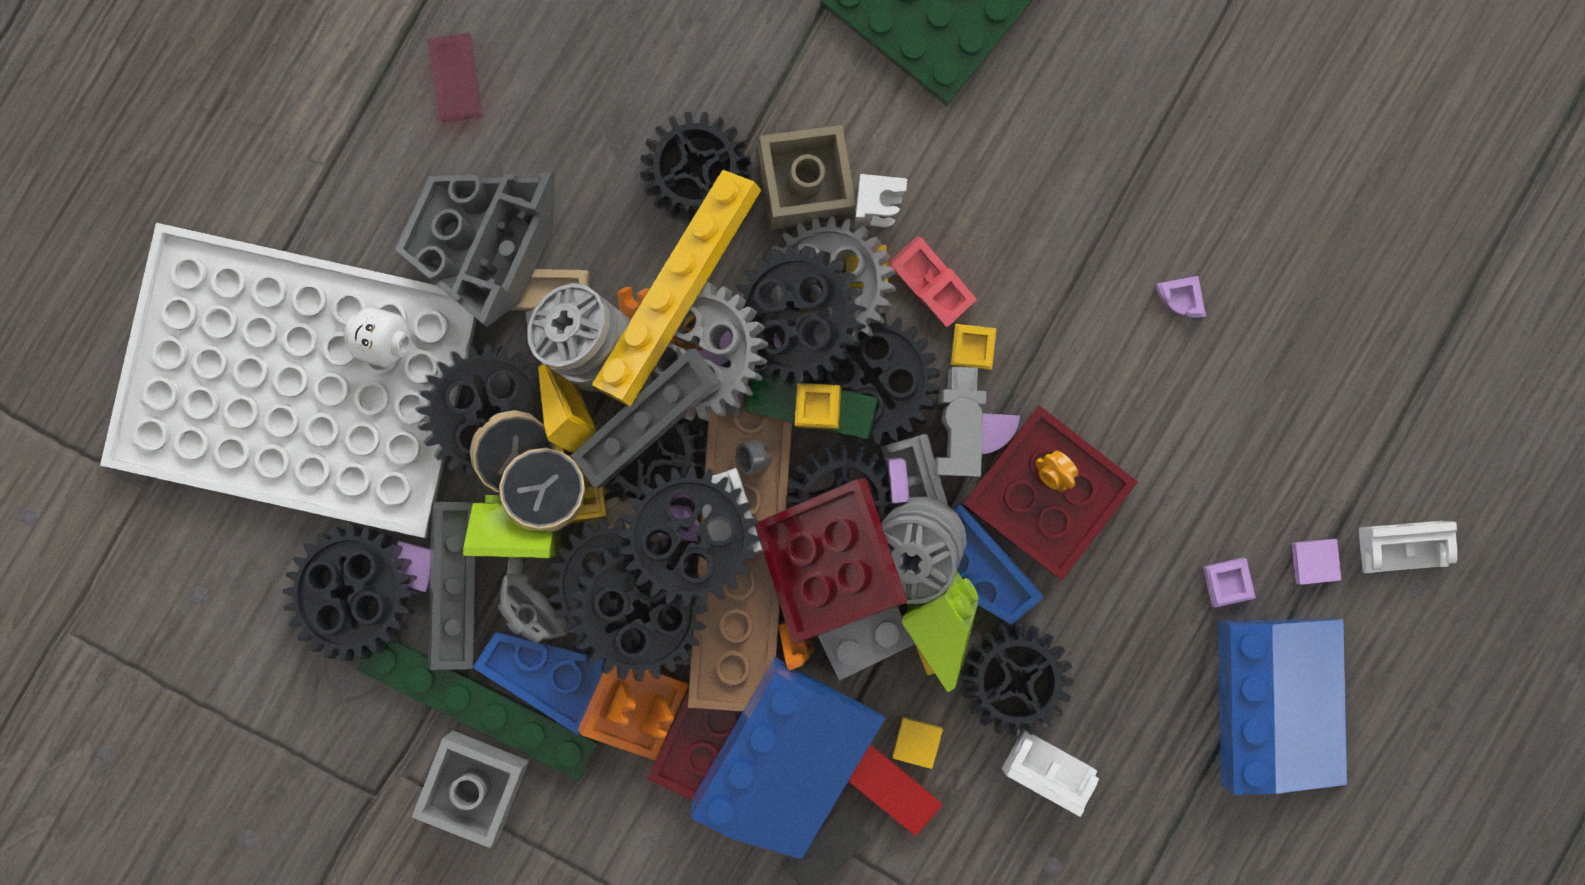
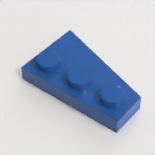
[907,502,1043,625]
[473,631,604,735]

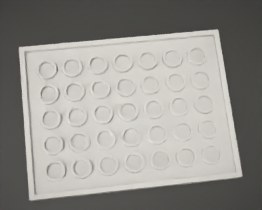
[100,223,477,538]

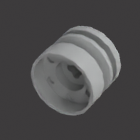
[528,283,631,392]
[881,496,967,604]

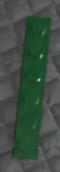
[357,640,599,781]

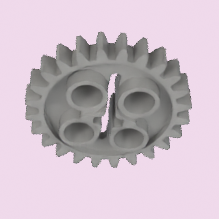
[767,216,896,346]
[642,282,768,421]

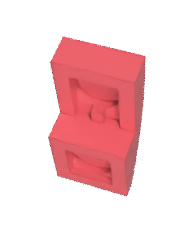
[887,236,977,327]

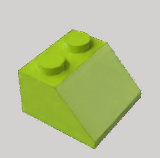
[463,495,562,558]
[901,571,978,692]

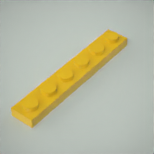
[592,170,761,407]

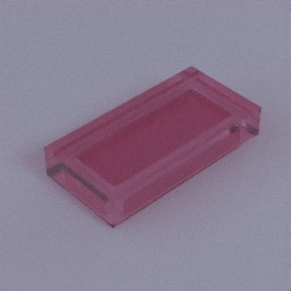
[428,33,483,123]

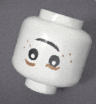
[344,307,411,367]

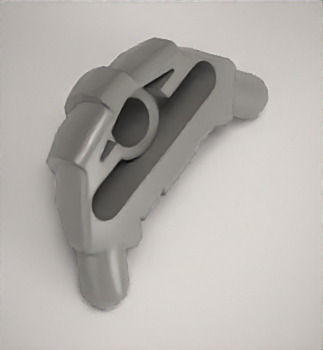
[498,557,570,643]

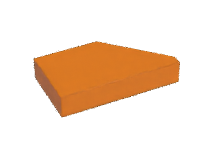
[779,620,815,671]

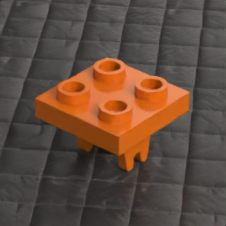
[578,665,689,761]

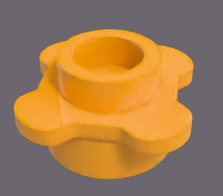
[1035,451,1078,492]

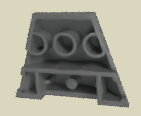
[395,173,555,327]

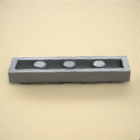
[571,349,721,489]
[428,502,476,670]

